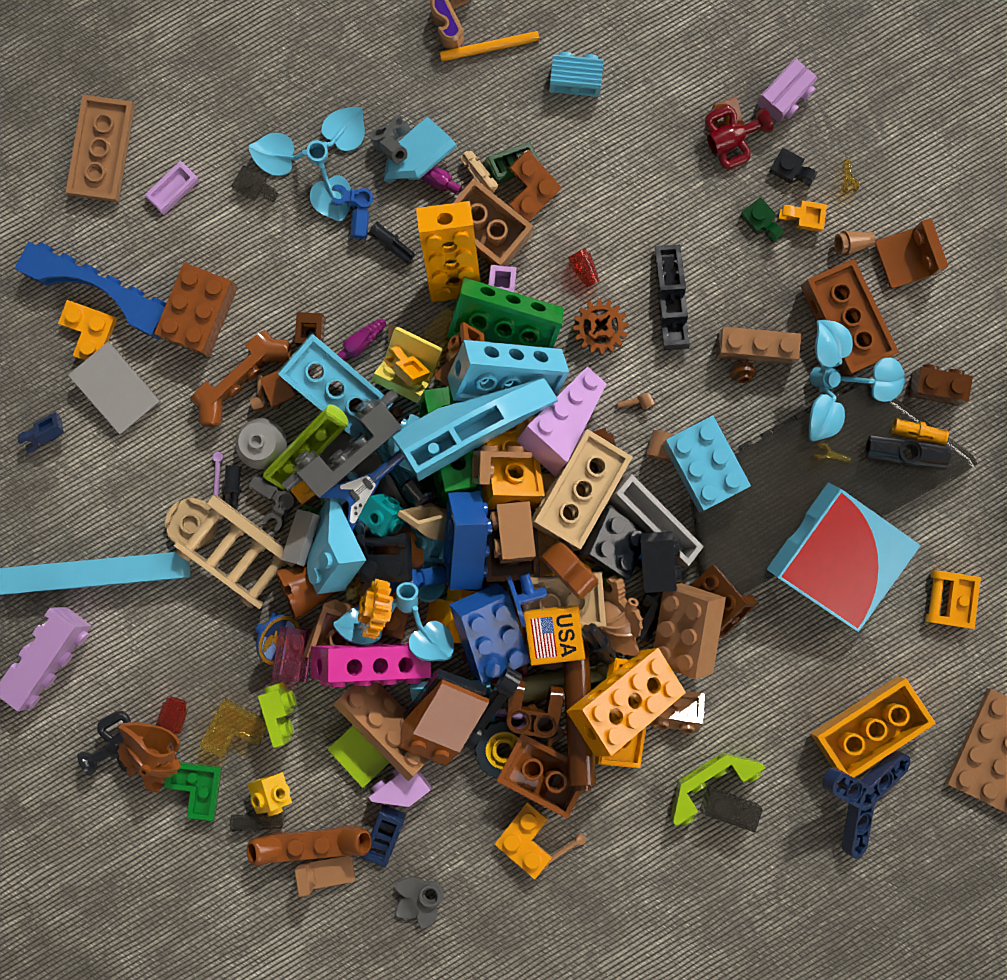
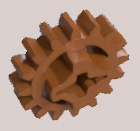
[572,299,629,356]

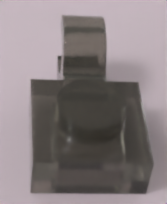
[231,165,279,203]

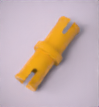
[891,418,949,446]

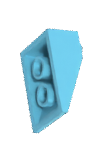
[307,498,366,594]

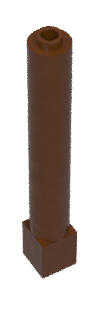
[563,629,596,791]

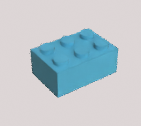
[662,416,751,513]

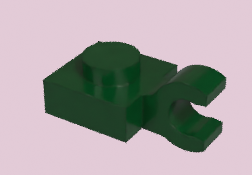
[740,197,784,243]

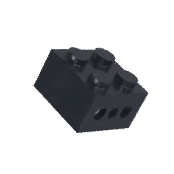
[573,507,647,581]

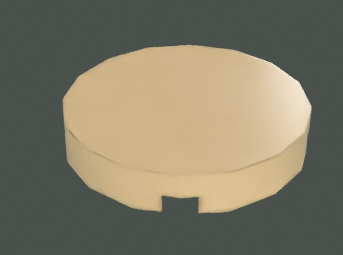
[165,498,218,549]

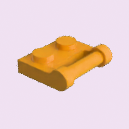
[925,570,981,629]

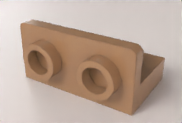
[649,691,705,734]

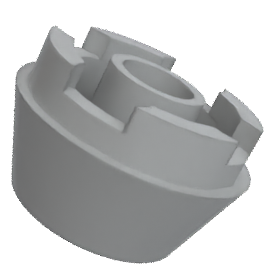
[235,418,287,469]

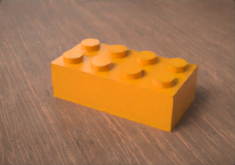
[810,676,936,777]

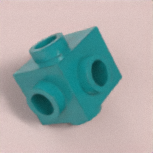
[358,494,404,537]

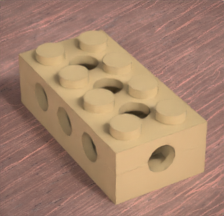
[532,429,633,551]

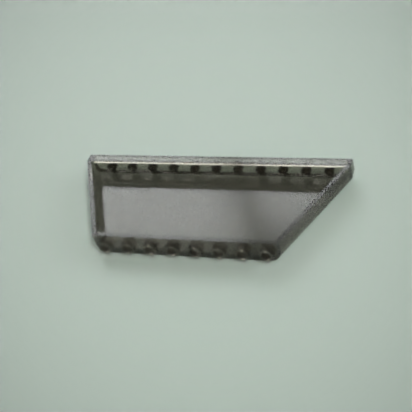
[689,382,978,595]

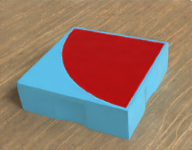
[767,482,921,632]

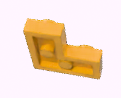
[58,300,117,361]
[494,802,553,879]

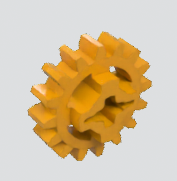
[357,579,393,639]

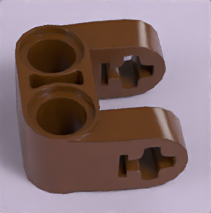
[505,680,564,738]

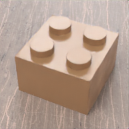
[490,501,536,564]

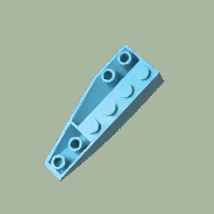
[392,378,558,481]

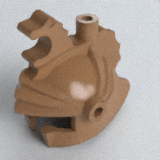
[598,575,643,656]

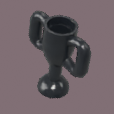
[77,711,131,776]

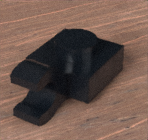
[769,147,818,186]

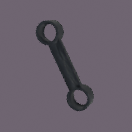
[464,666,522,750]

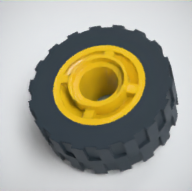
[474,719,529,779]

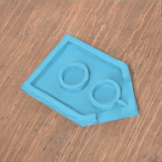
[384,117,457,182]

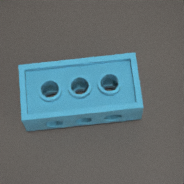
[277,333,393,437]
[447,340,569,401]

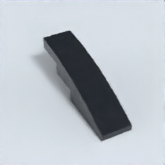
[654,244,690,351]

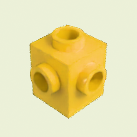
[247,772,292,816]

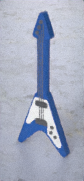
[320,450,405,531]

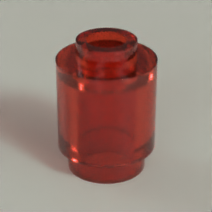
[156,696,188,734]

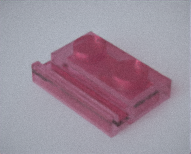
[272,626,312,682]

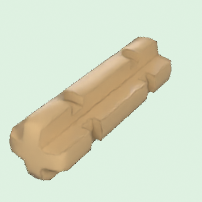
[460,151,498,193]

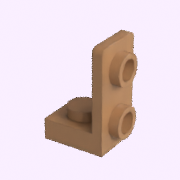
[472,445,532,484]
[295,855,356,897]

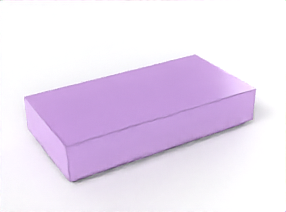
[144,160,200,215]

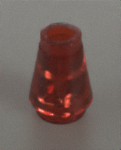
[568,248,600,288]

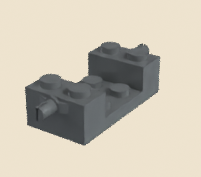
[281,389,402,498]

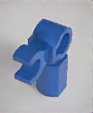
[331,184,373,239]
[388,566,447,594]

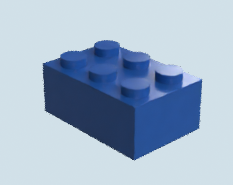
[443,492,492,590]
[449,583,530,685]

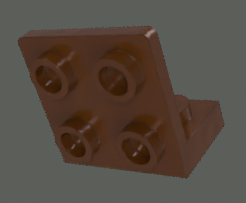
[691,565,759,638]

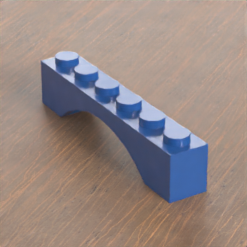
[14,241,166,340]

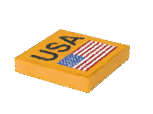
[524,605,585,665]

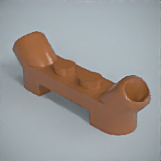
[190,330,291,427]
[246,825,372,866]

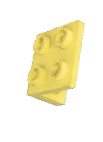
[372,327,442,403]

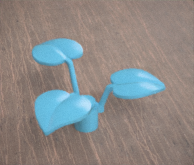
[248,107,365,221]
[809,320,905,441]
[334,562,454,661]

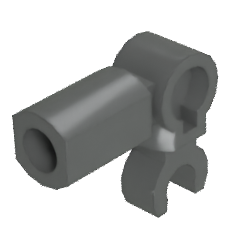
[369,115,411,164]
[248,473,297,532]

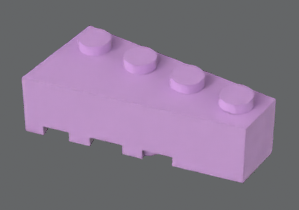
[517,366,606,477]
[0,607,91,711]

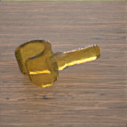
[841,158,860,193]
[815,443,851,463]

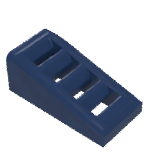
[362,805,406,868]

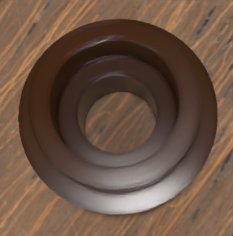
[730,362,757,383]

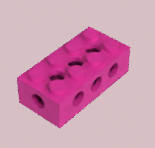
[311,643,431,687]

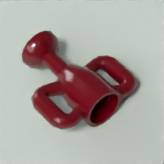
[705,105,773,170]

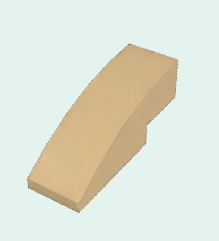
[397,503,447,540]

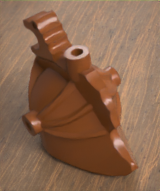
[117,722,181,793]

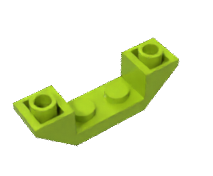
[670,752,765,826]

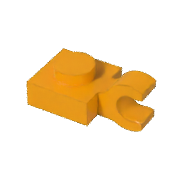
[778,200,827,232]
[384,346,430,387]

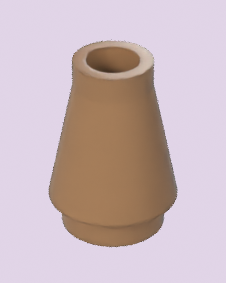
[834,230,875,256]

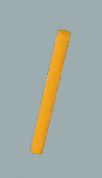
[439,31,539,62]

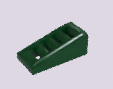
[482,142,540,184]

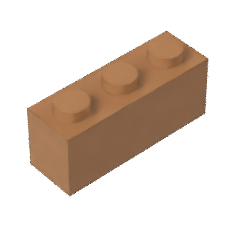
[716,327,801,365]

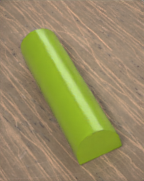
[263,405,348,490]

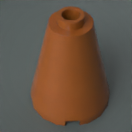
[276,565,338,619]

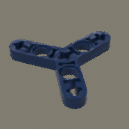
[822,750,910,859]

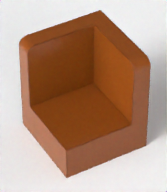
[260,370,296,410]

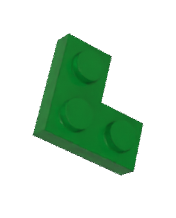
[164,761,222,821]

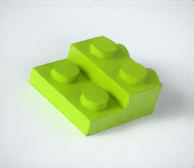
[258,682,297,748]

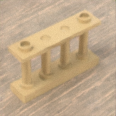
[174,494,294,609]

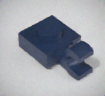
[17,412,64,453]

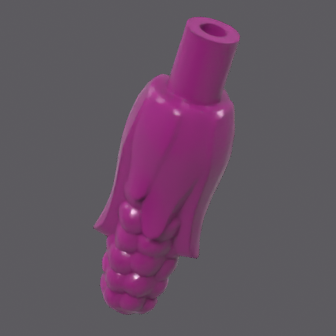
[420,166,462,195]
[337,319,386,361]

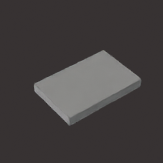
[68,342,161,434]

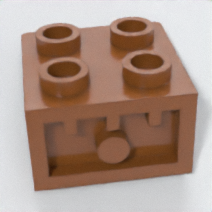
[875,218,949,289]

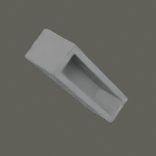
[608,474,704,567]

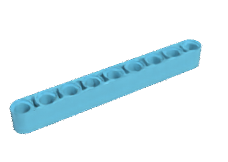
[0,552,191,595]

